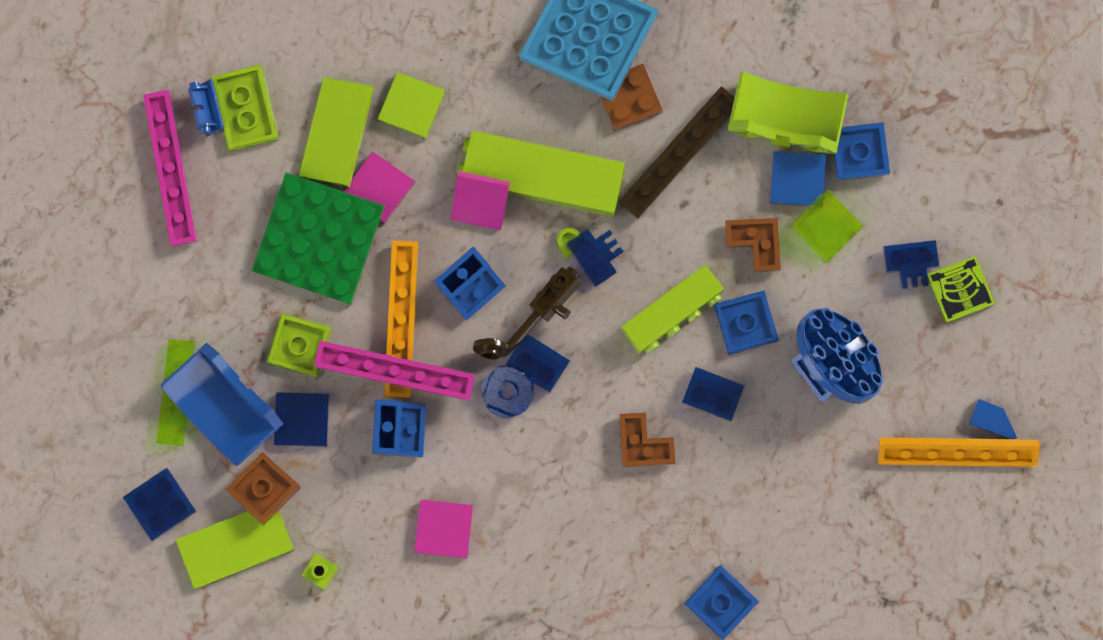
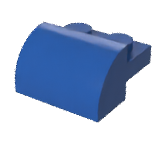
[433,246,506,320]
[372,399,426,458]

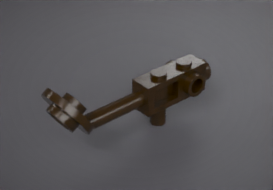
[473,266,581,360]

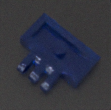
[565,229,624,287]
[883,240,939,289]

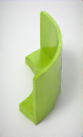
[728,72,848,154]

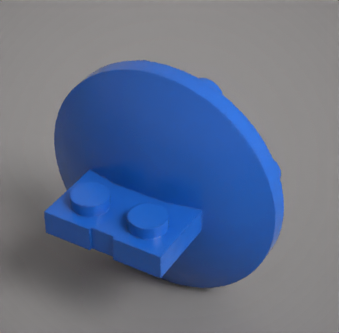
[790,308,883,404]

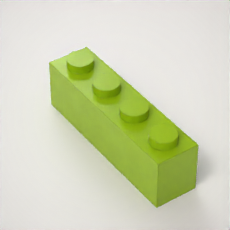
[621,264,724,355]

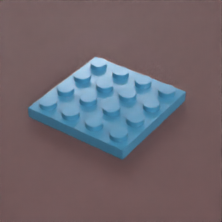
[519,0,659,102]

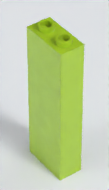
[457,130,625,218]

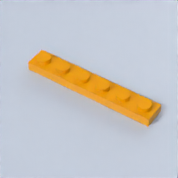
[384,241,419,399]
[877,437,1040,467]

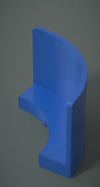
[161,343,284,466]

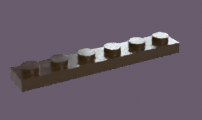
[619,86,735,220]

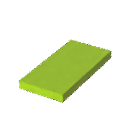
[299,77,374,187]
[176,511,294,590]

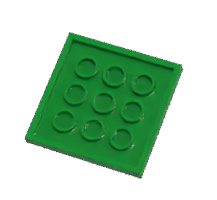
[252,172,385,305]

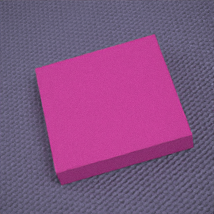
[343,151,415,224]
[450,171,510,230]
[415,500,473,558]

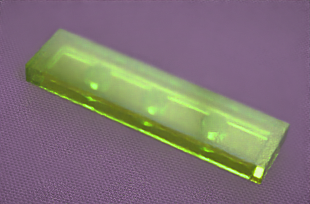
[156,339,196,447]

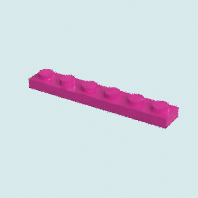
[143,90,198,247]
[314,341,475,401]

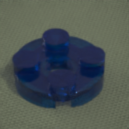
[481,365,534,419]

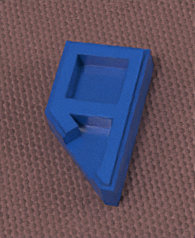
[969,399,1017,439]

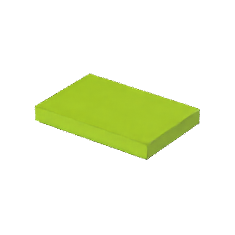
[211,64,280,152]

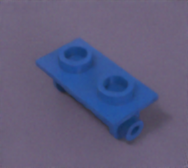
[188,79,224,136]

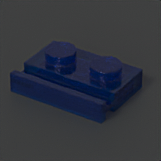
[505,334,570,393]
[682,367,745,422]

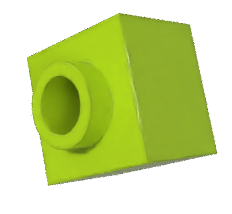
[301,553,339,590]

